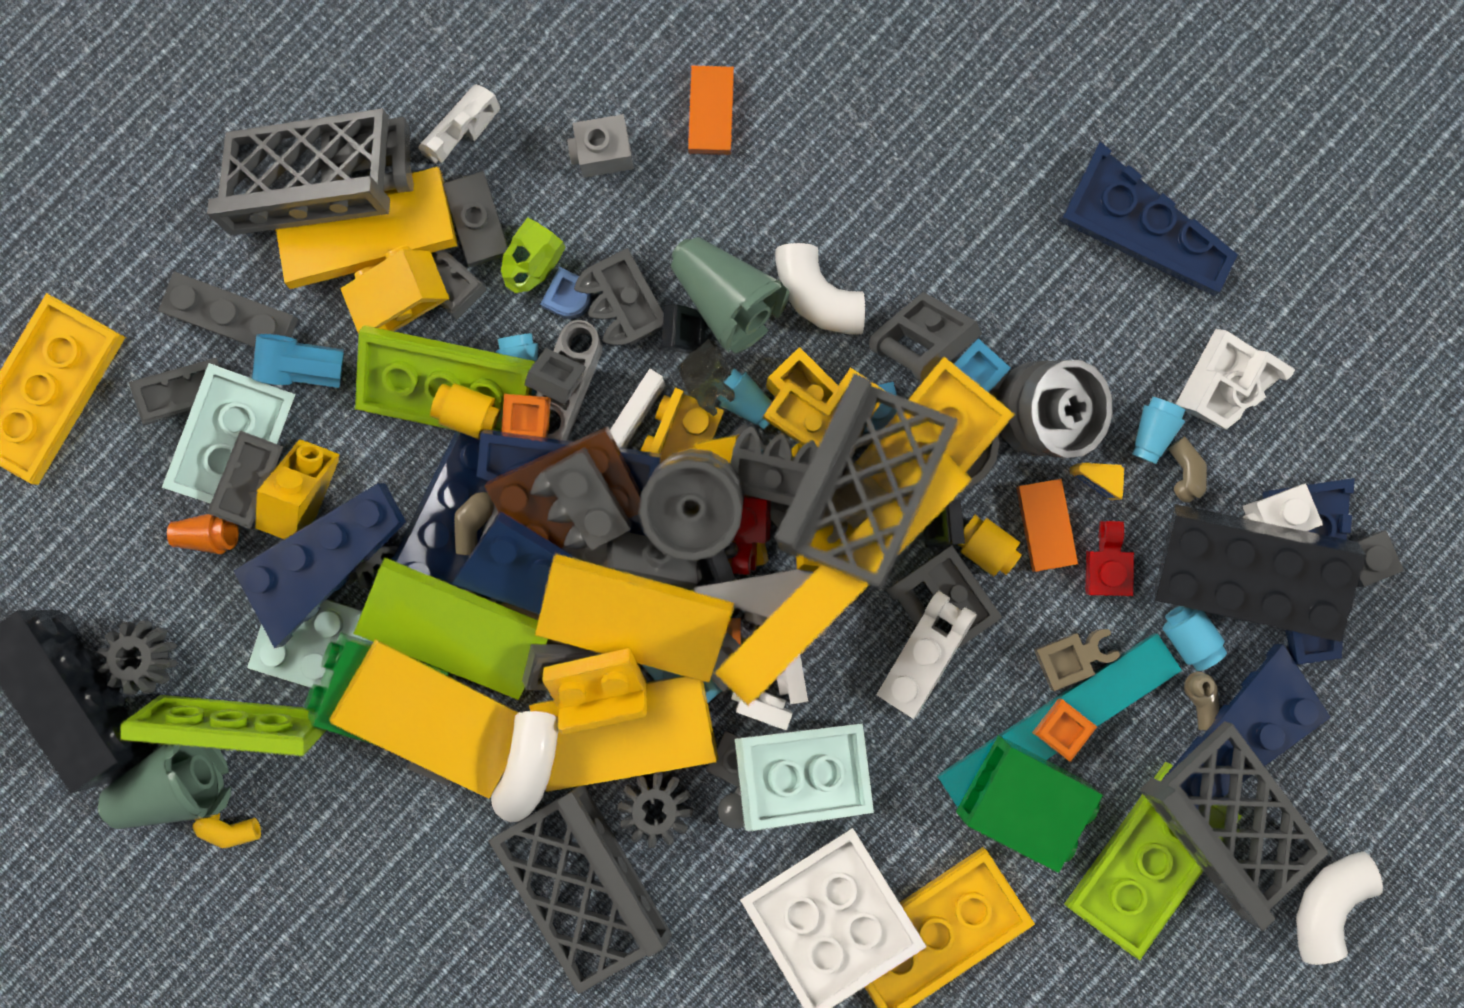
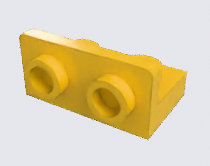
[640,387,725,463]
[543,648,647,735]

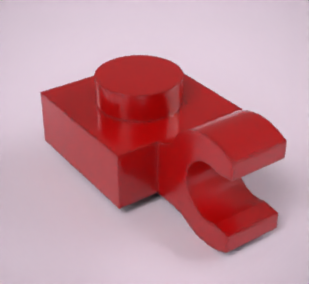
[731,495,771,575]
[1085,521,1134,596]

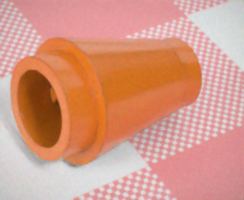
[167,514,239,554]

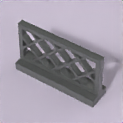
[207,108,390,236]
[775,374,958,590]
[1139,721,1329,931]
[489,785,673,994]

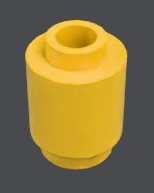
[430,383,500,440]
[957,515,1022,577]

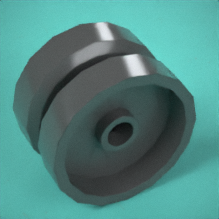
[997,360,1112,458]
[639,449,744,561]

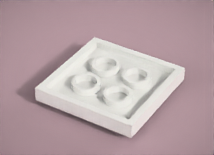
[740,828,926,1008]

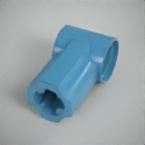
[252,334,344,388]

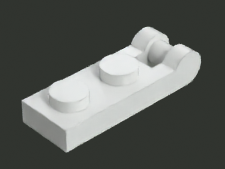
[876,591,977,719]

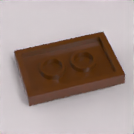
[485,426,642,548]

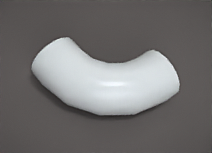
[775,243,865,335]
[491,711,559,822]
[1296,852,1383,965]

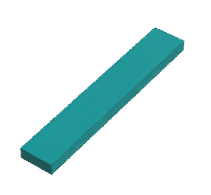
[937,633,1182,808]

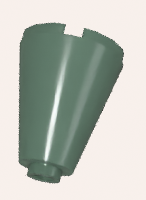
[671,237,790,354]
[98,744,231,829]

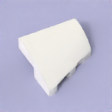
[419,84,500,164]
[1176,329,1295,429]

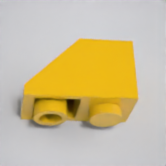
[255,439,339,540]

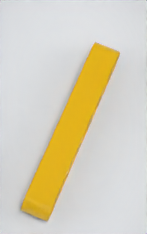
[715,453,972,706]

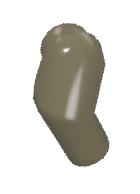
[1167,436,1207,503]
[454,492,494,555]
[1184,671,1220,730]

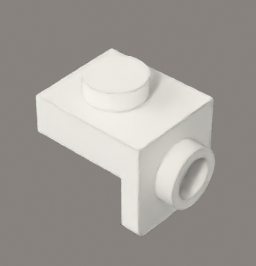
[1243,484,1323,531]

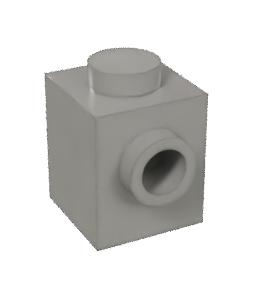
[567,114,634,178]

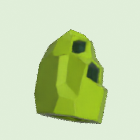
[501,217,566,294]

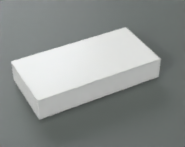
[610,369,665,449]

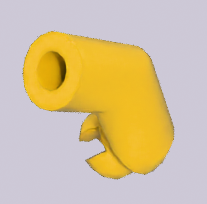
[192,813,261,848]

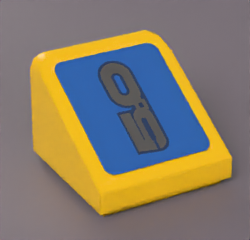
[1070,463,1124,501]

